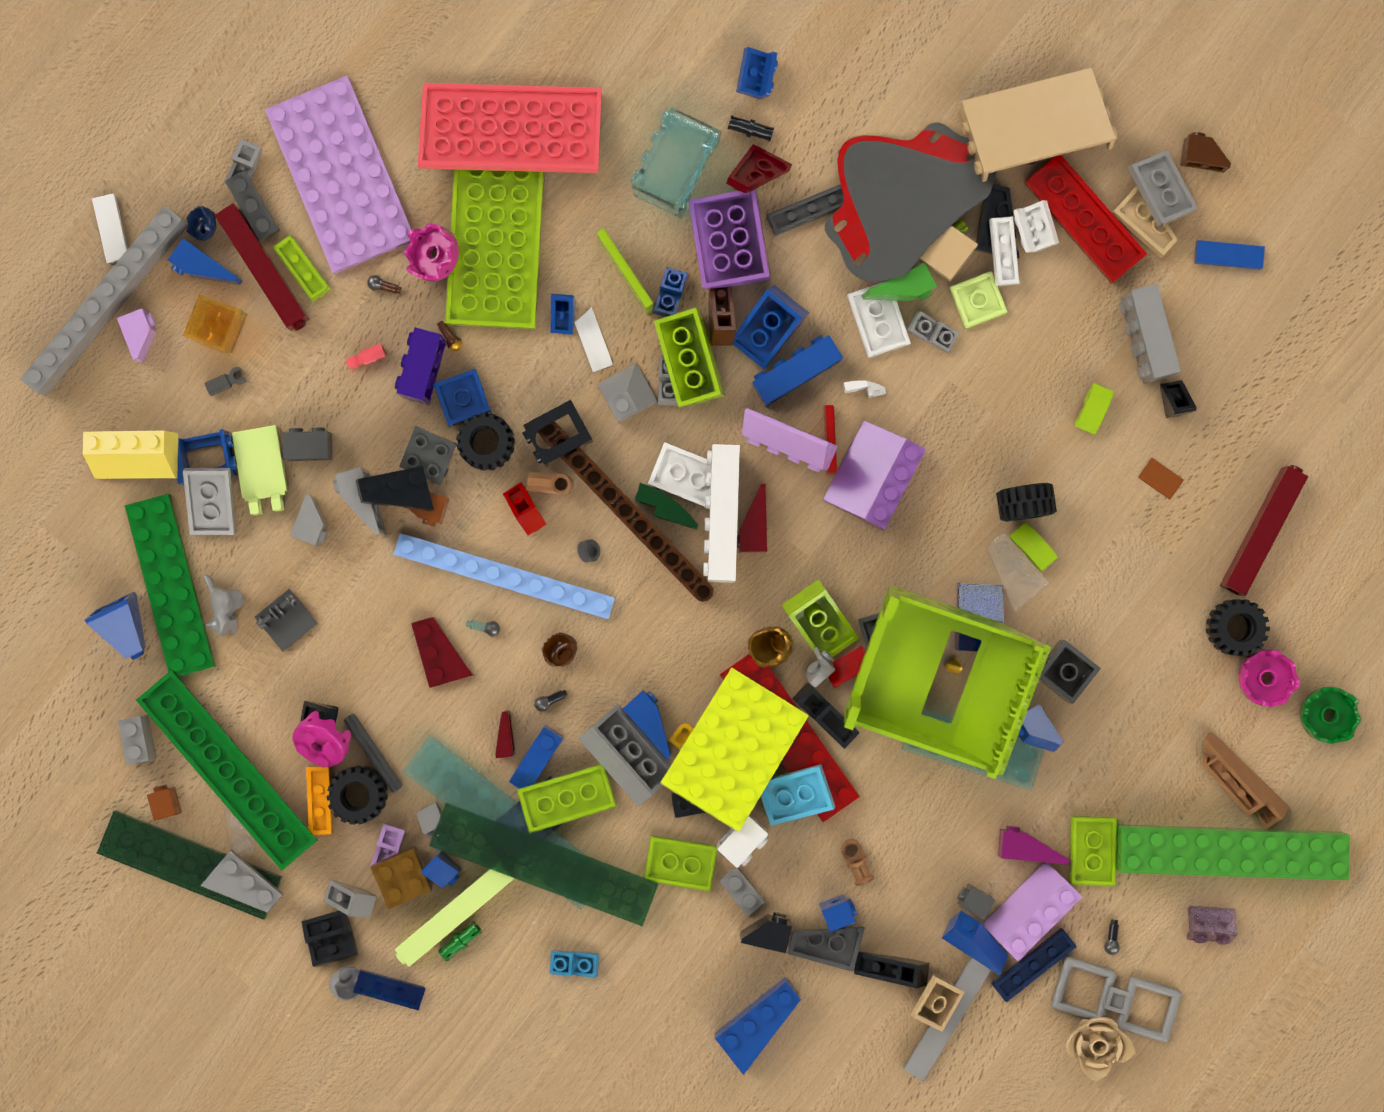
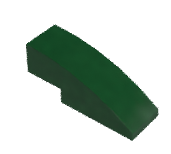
[635,483,698,530]

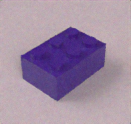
[395,327,447,405]

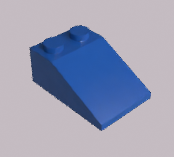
[733,285,809,369]

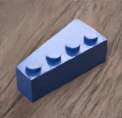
[715,977,801,1075]

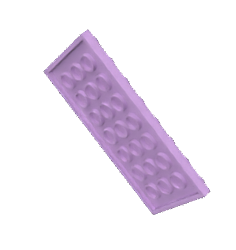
[265,76,412,274]

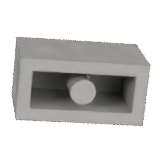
[118,715,156,765]

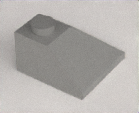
[597,363,658,424]

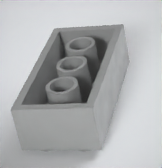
[1119,284,1181,384]

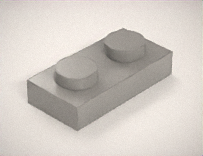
[719,867,765,916]

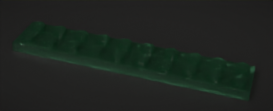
[429,802,659,927]

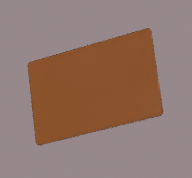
[1138,458,1184,500]

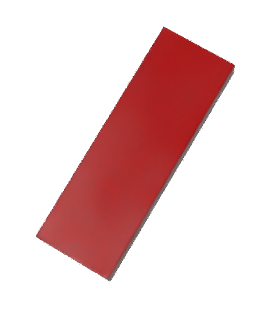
[823,405,837,474]

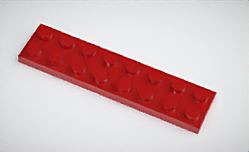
[720,653,860,822]

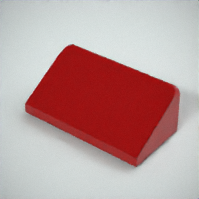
[828,646,865,688]

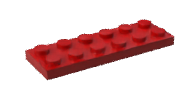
[1024,155,1147,284]

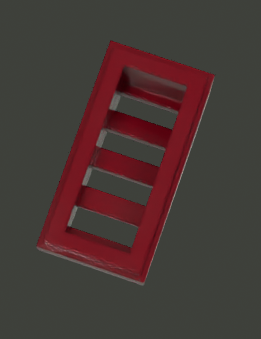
[495,710,516,759]

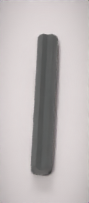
[344,714,402,793]

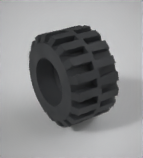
[456,412,515,471]
[996,483,1057,522]
[1206,599,1270,656]
[327,766,388,825]

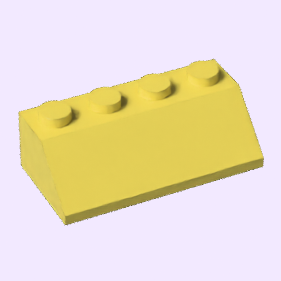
[83,431,178,479]

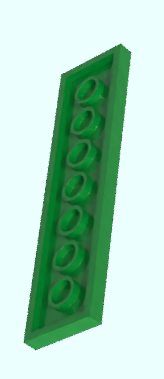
[124,494,216,679]

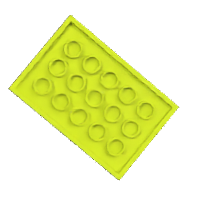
[660,668,809,832]

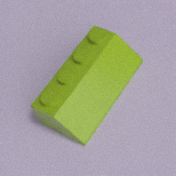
[654,308,726,408]

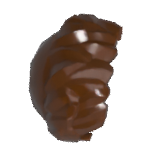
[542,632,577,667]

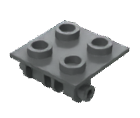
[399,426,456,485]
[255,589,318,652]

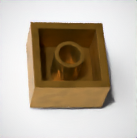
[371,846,432,909]

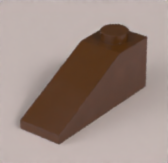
[708,287,736,346]

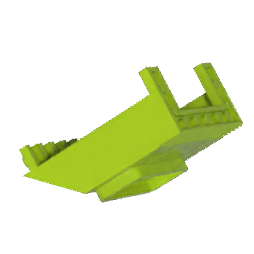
[844,585,1051,779]

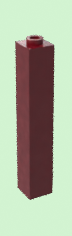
[215,203,310,331]
[1220,465,1309,596]

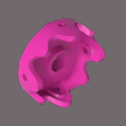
[404,223,459,282]
[1238,650,1300,707]
[292,711,351,767]

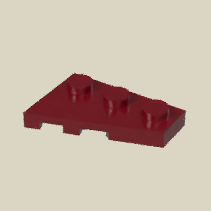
[726,144,792,194]
[411,617,473,688]

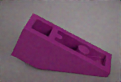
[998,826,1070,864]

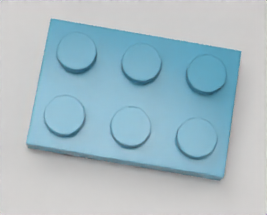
[761,764,835,826]

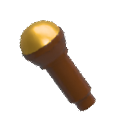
[437,321,463,352]

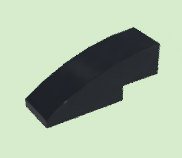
[792,682,860,749]

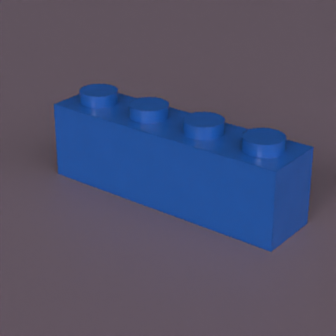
[752,335,843,407]

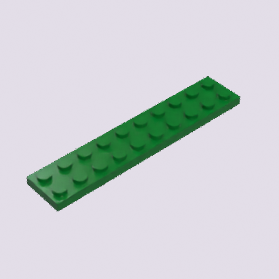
[136,670,318,871]

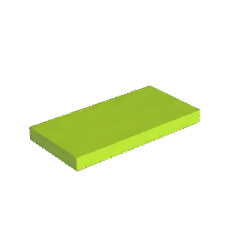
[596,228,654,315]
[517,764,616,834]

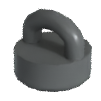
[577,539,600,563]

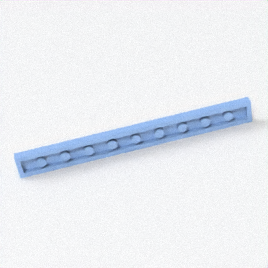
[394,533,615,619]

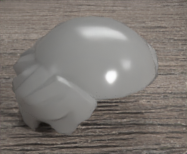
[329,966,365,1001]

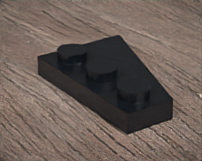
[975,184,1020,259]
[356,466,434,511]

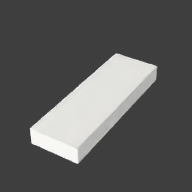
[92,193,128,265]
[989,217,1020,286]

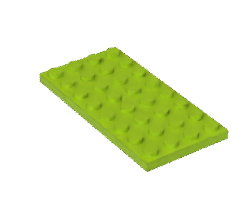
[445,169,544,329]

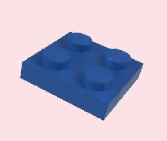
[433,369,491,427]

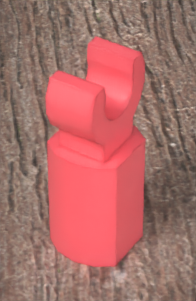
[345,343,387,370]

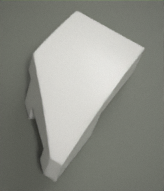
[842,381,886,398]

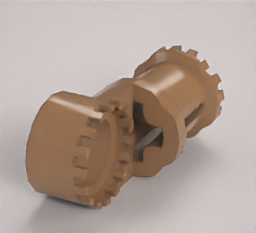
[841,839,874,886]

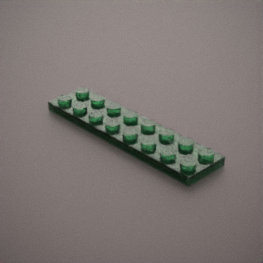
[97,810,283,920]

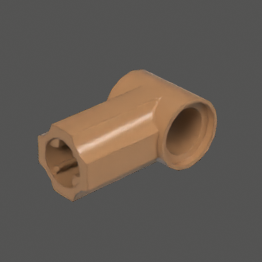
[527,472,574,495]

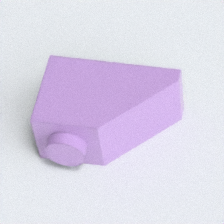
[117,308,156,363]

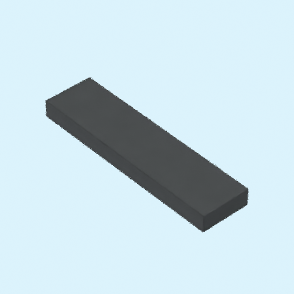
[766,184,844,236]

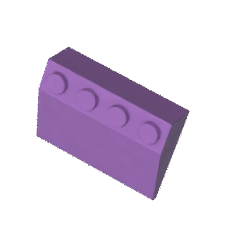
[688,189,772,289]
[823,421,926,531]

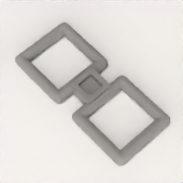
[1051,957,1182,1042]

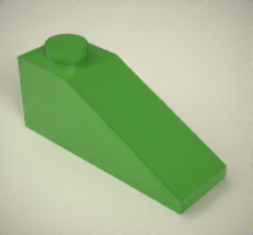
[861,263,937,301]

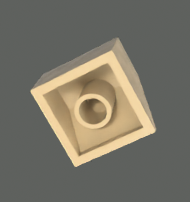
[910,974,965,1032]

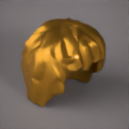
[747,626,793,668]

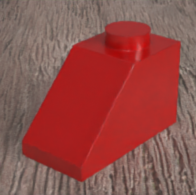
[503,482,547,536]

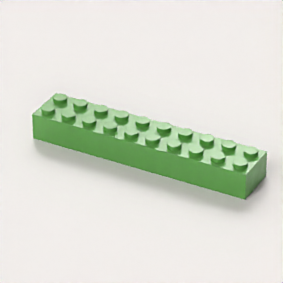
[1116,824,1350,880]

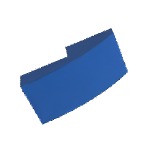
[653,267,688,317]

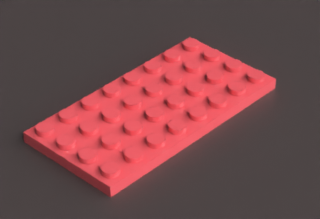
[418,83,602,173]

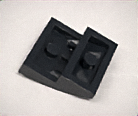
[301,911,358,967]

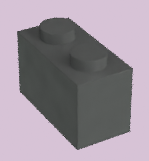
[282,427,332,461]

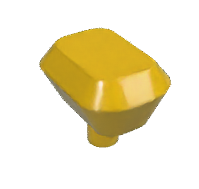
[945,657,963,673]

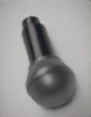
[534,690,568,712]
[1104,919,1120,955]

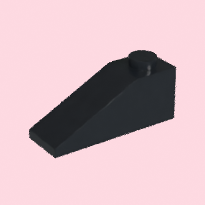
[854,951,930,988]

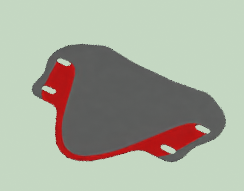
[825,122,996,282]

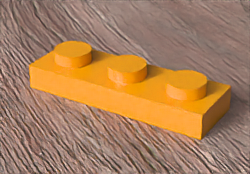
[306,766,333,835]

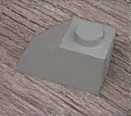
[290,494,328,547]
[324,880,377,918]

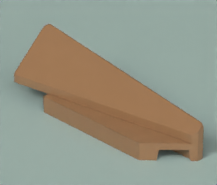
[1202,732,1289,829]

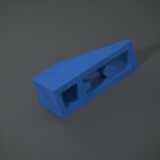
[167,238,243,285]
[623,690,671,760]
[509,725,564,789]
[942,911,1008,975]

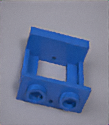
[177,429,237,485]

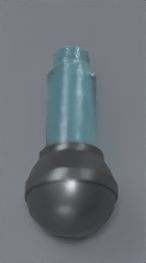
[466,620,500,637]

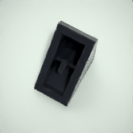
[1160,380,1197,418]

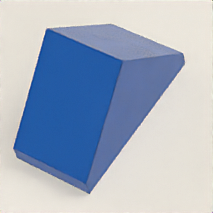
[551,293,576,335]

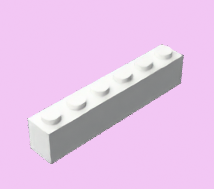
[703,444,740,583]

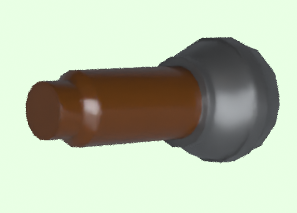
[367,275,402,294]

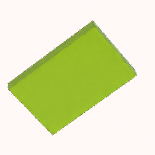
[1069,816,1117,886]
[644,835,717,891]

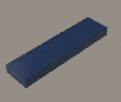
[991,928,1077,1002]

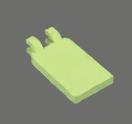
[232,425,289,516]

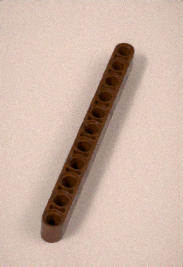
[538,422,714,602]

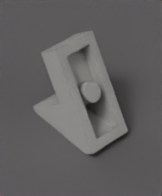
[416,802,458,853]

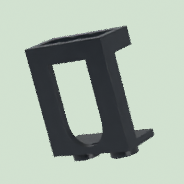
[522,400,593,467]

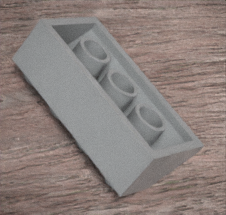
[579,704,671,806]

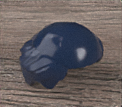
[186,206,217,241]

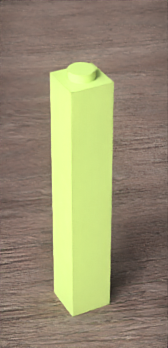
[395,859,516,967]

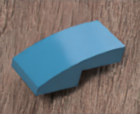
[550,950,600,978]

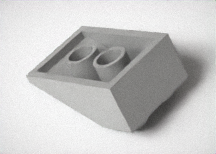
[333,467,387,536]

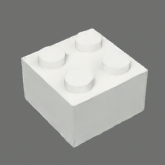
[716,814,768,868]

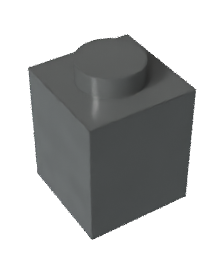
[957,884,995,920]

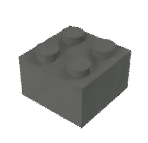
[1039,640,1101,704]

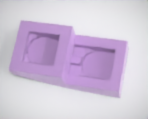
[370,824,405,867]

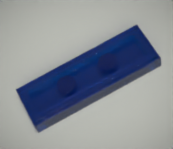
[353,969,426,1011]

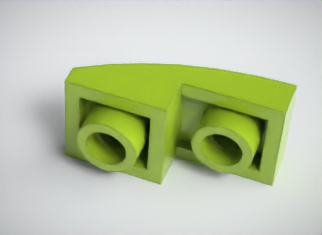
[1074,382,1114,435]
[1009,522,1058,572]

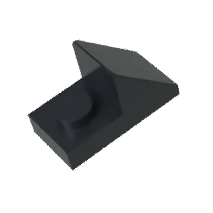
[300,701,338,723]

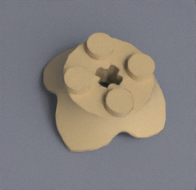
[1065,1017,1136,1082]

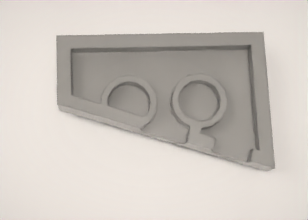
[201,850,284,912]

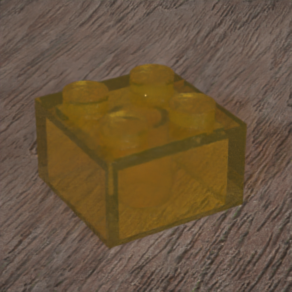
[182,294,247,356]

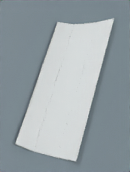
[574,307,613,372]

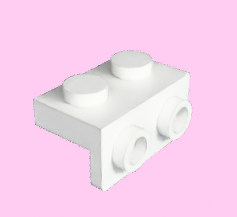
[1014,200,1059,253]

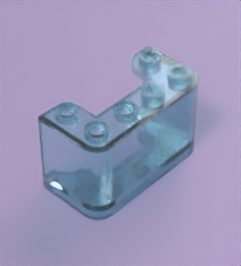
[631,108,721,219]

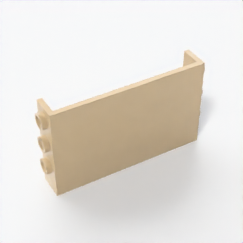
[960,68,1117,182]

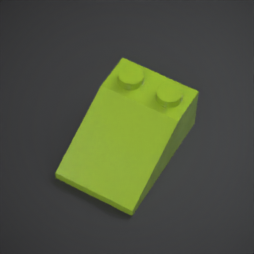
[782,580,859,657]

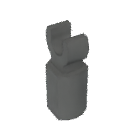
[204,367,247,396]

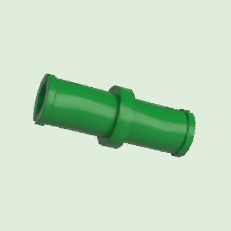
[438,921,482,961]

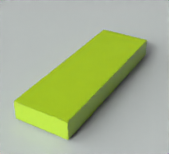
[273,234,331,302]

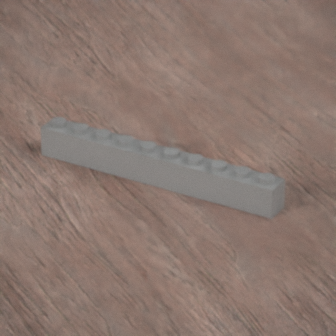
[20,205,189,396]

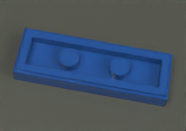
[1194,240,1265,270]

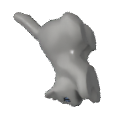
[204,574,244,636]

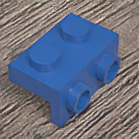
[736,47,778,100]

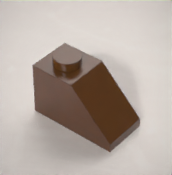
[1180,132,1231,173]

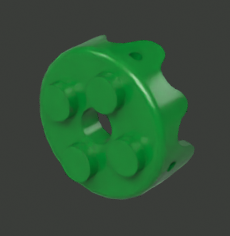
[1300,687,1361,744]

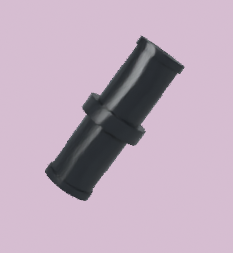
[728,115,774,142]

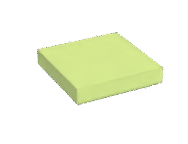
[949,271,1008,329]

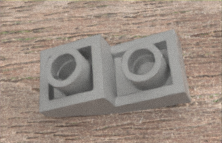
[907,311,959,353]
[658,357,677,405]

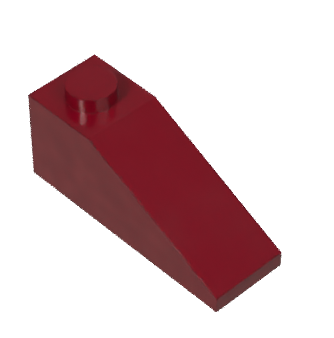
[737,484,767,553]

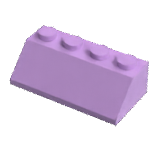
[742,408,838,472]
[982,862,1082,961]

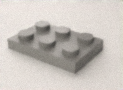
[1128,150,1198,227]
[183,468,237,535]

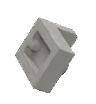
[805,647,835,687]

